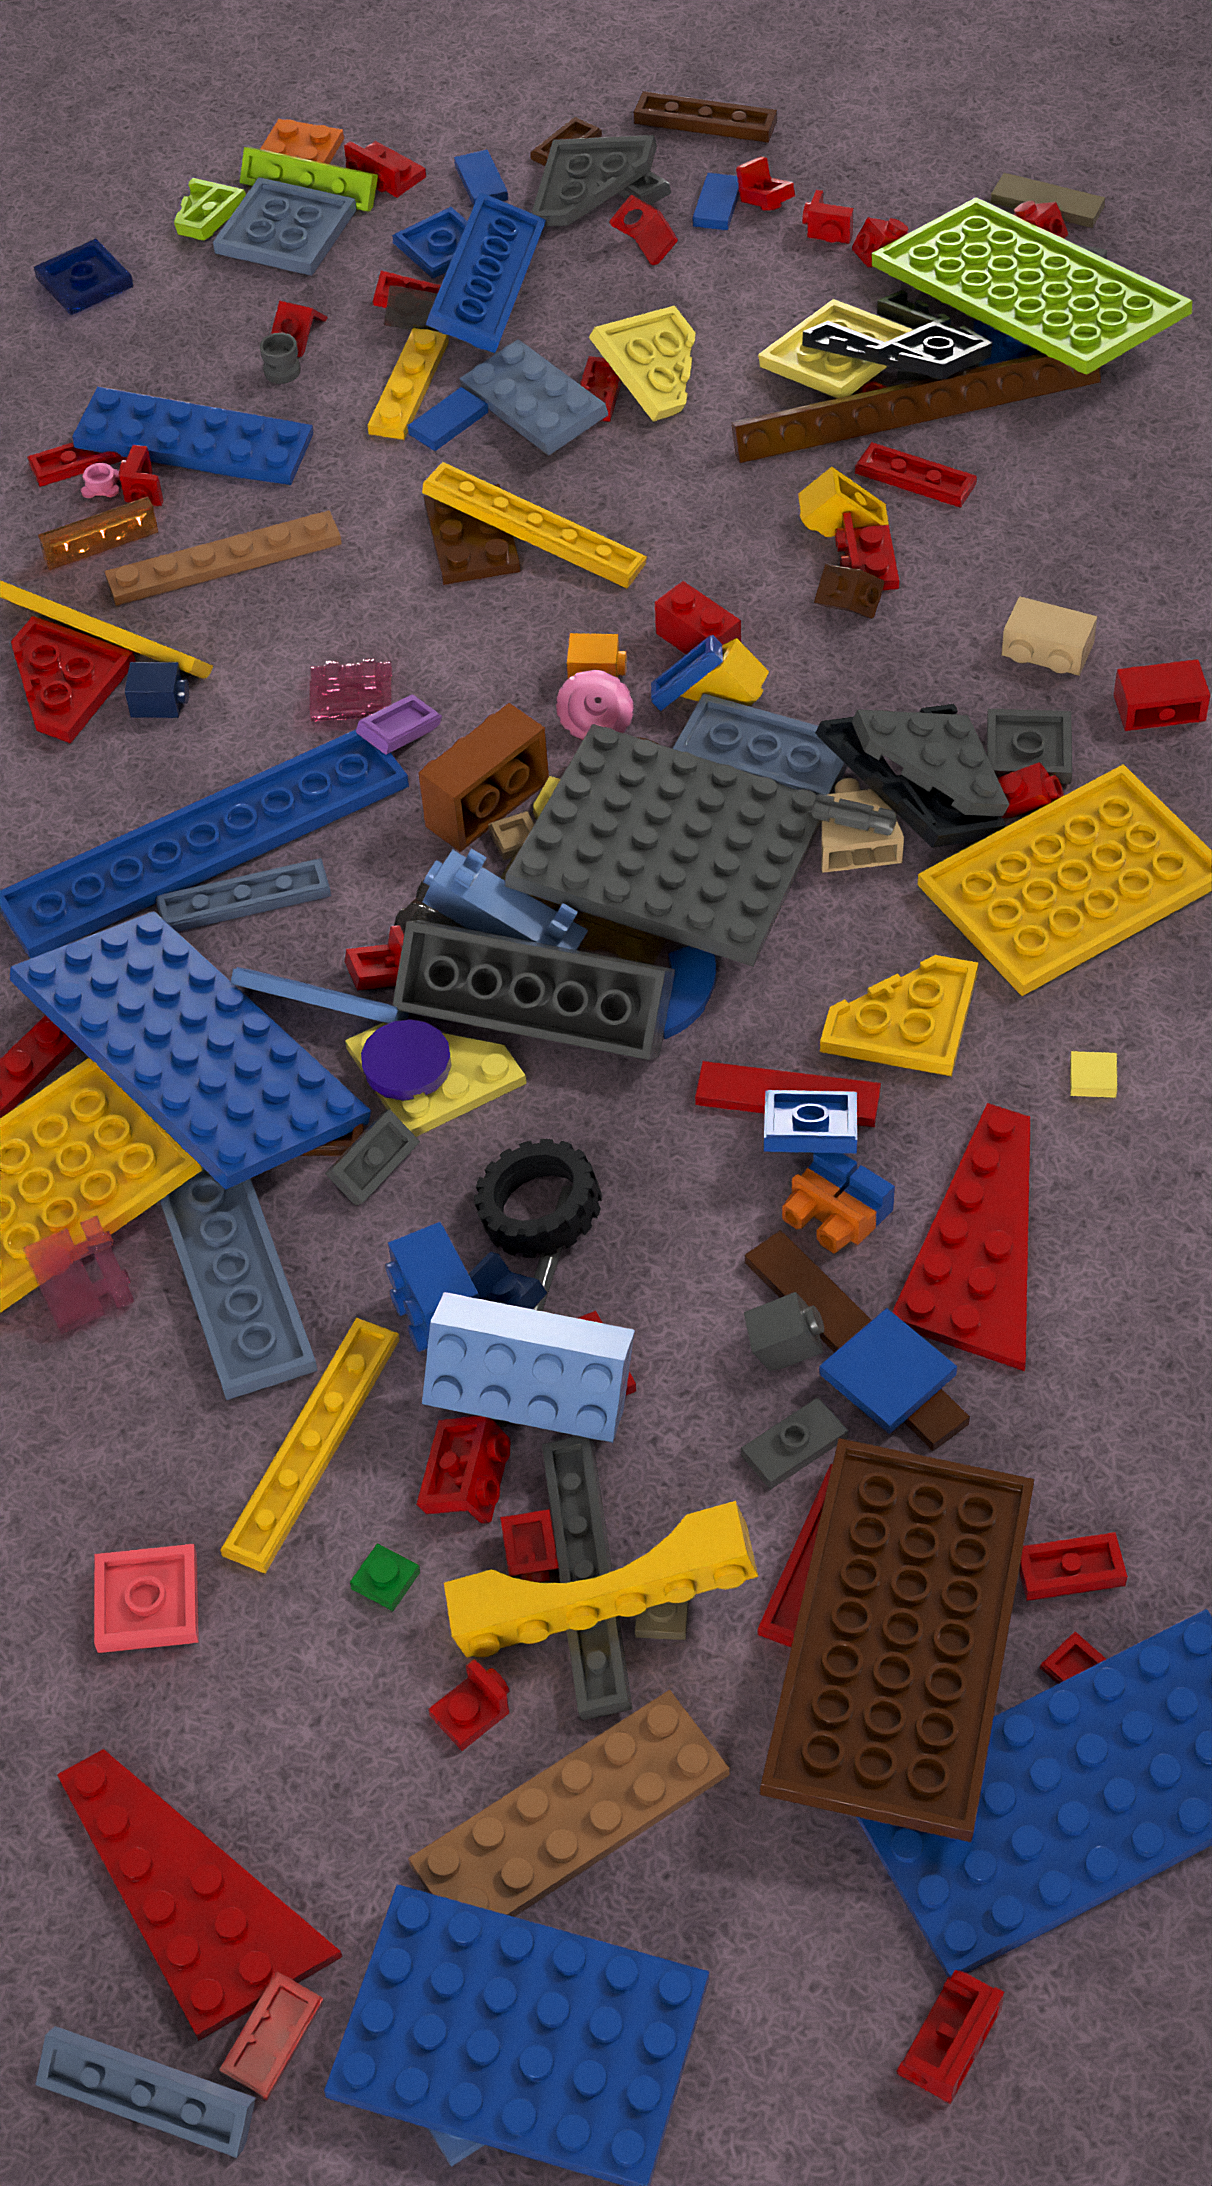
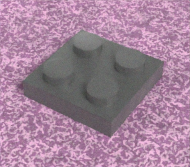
[987,709,1072,784]

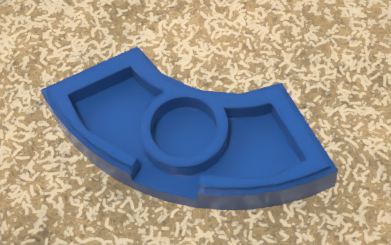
[663,946,716,1039]

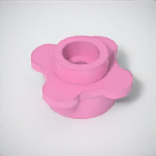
[81,463,120,498]

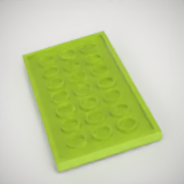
[872,197,1193,375]

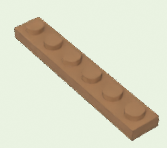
[104,510,342,606]

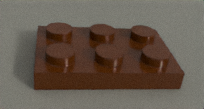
[424,484,521,585]

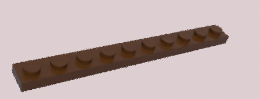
[731,353,1101,463]

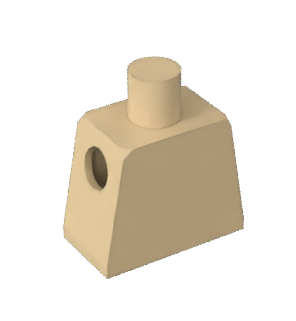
[821,778,904,873]

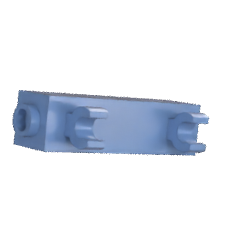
[422,848,588,950]

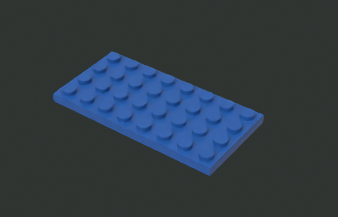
[10,911,371,1190]
[856,1609,1212,1977]

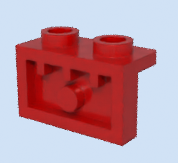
[344,141,426,198]
[835,512,899,590]
[416,1416,511,1523]

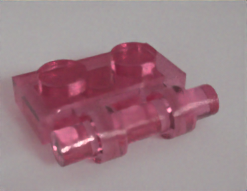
[309,658,393,721]
[22,1215,135,1334]

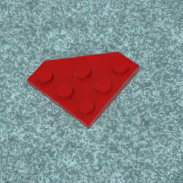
[11,616,135,744]

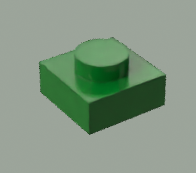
[350,1543,420,1611]

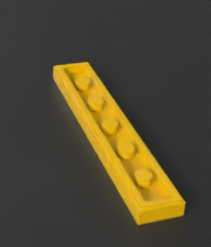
[422,462,647,589]
[0,580,213,679]
[220,1317,400,1574]

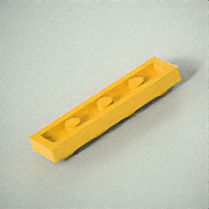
[367,328,449,440]

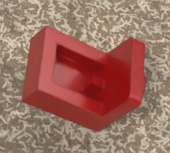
[736,156,795,211]
[802,190,854,244]
[1014,201,1068,239]
[852,217,908,267]
[119,445,164,507]
[997,762,1064,818]
[344,925,404,991]
[500,1509,559,1583]

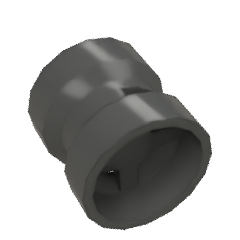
[260,333,301,384]

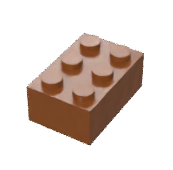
[418,703,549,852]

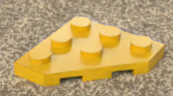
[820,955,978,1077]

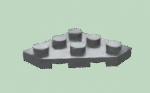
[532,135,657,227]
[852,709,1009,817]

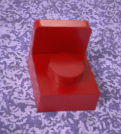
[428,1659,510,1751]

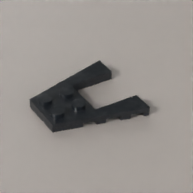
[802,290,992,380]
[815,704,1006,848]

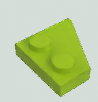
[174,178,246,241]

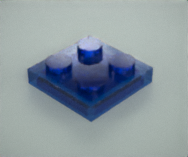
[34,238,134,315]

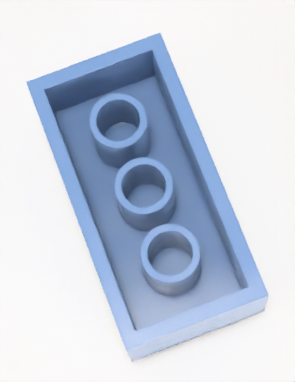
[422,1292,635,1443]

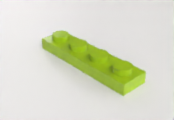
[239,147,378,211]

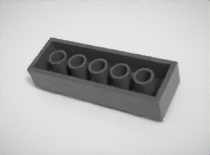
[392,920,675,1060]

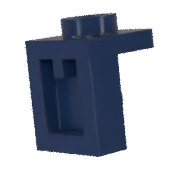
[469,1252,547,1309]

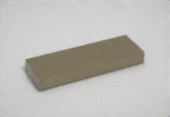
[991,173,1105,228]

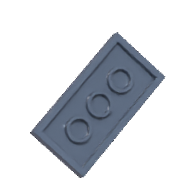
[459,339,608,456]
[673,693,848,795]

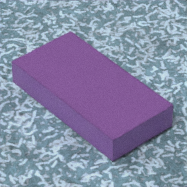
[356,694,442,755]

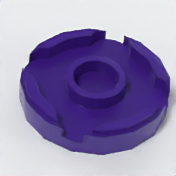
[361,1019,452,1101]

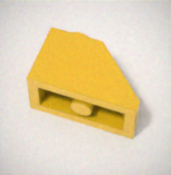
[798,467,889,537]
[680,638,769,706]

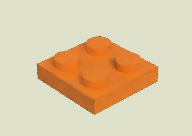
[260,119,344,164]

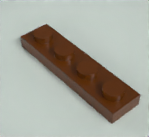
[634,91,777,143]

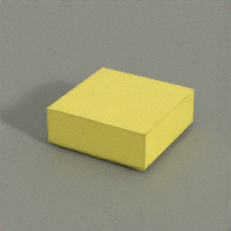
[1070,1051,1117,1098]

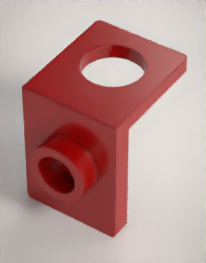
[609,195,678,265]
[271,300,328,358]

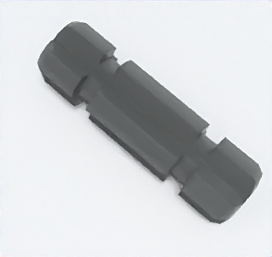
[812,794,897,836]

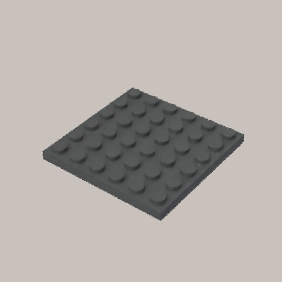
[505,724,822,967]

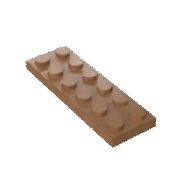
[408,1690,730,1917]

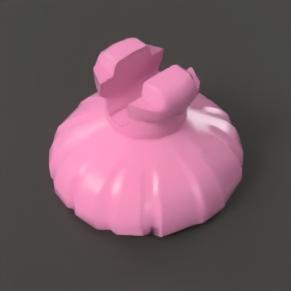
[556,670,634,740]

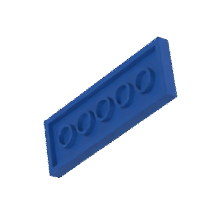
[426,192,546,353]
[72,387,313,485]

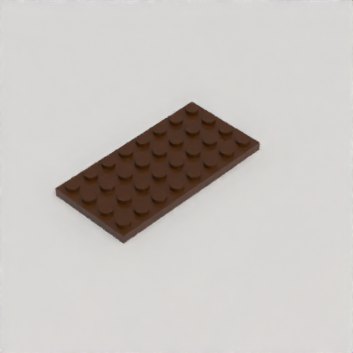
[759,1438,1035,1842]

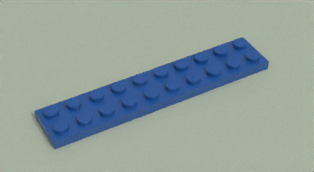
[0,730,409,959]

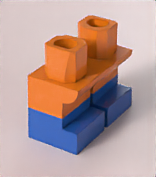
[782,1153,895,1254]

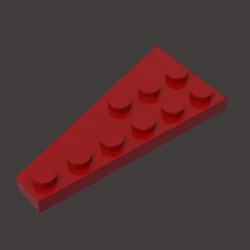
[892,1103,1030,1371]
[57,1749,342,2041]

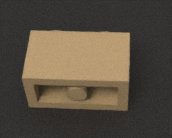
[1002,596,1097,676]

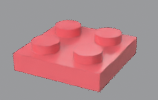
[94,1544,199,1653]

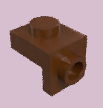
[814,564,884,619]

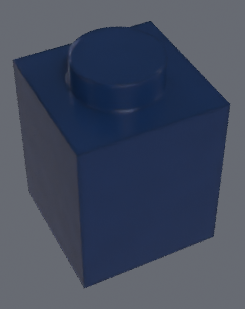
[125,662,189,718]

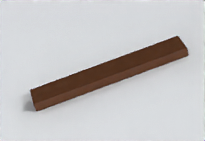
[745,1230,970,1451]

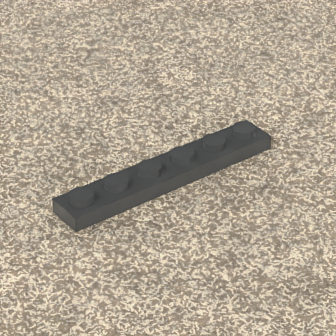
[542,1436,633,1721]

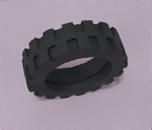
[474,1139,602,1258]

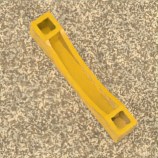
[444,1501,758,1658]

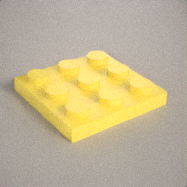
[758,299,913,398]

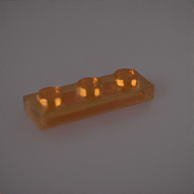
[38,497,158,570]

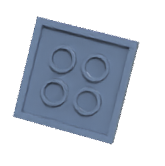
[213,177,356,276]

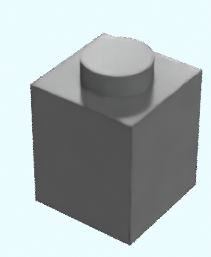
[744,1292,825,1371]

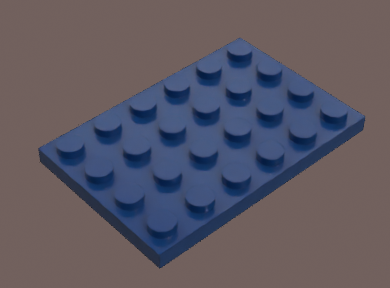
[324,1884,709,2186]

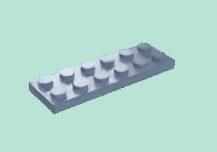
[160,1166,318,1400]

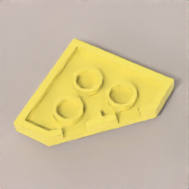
[589,306,696,421]
[345,1022,526,1137]

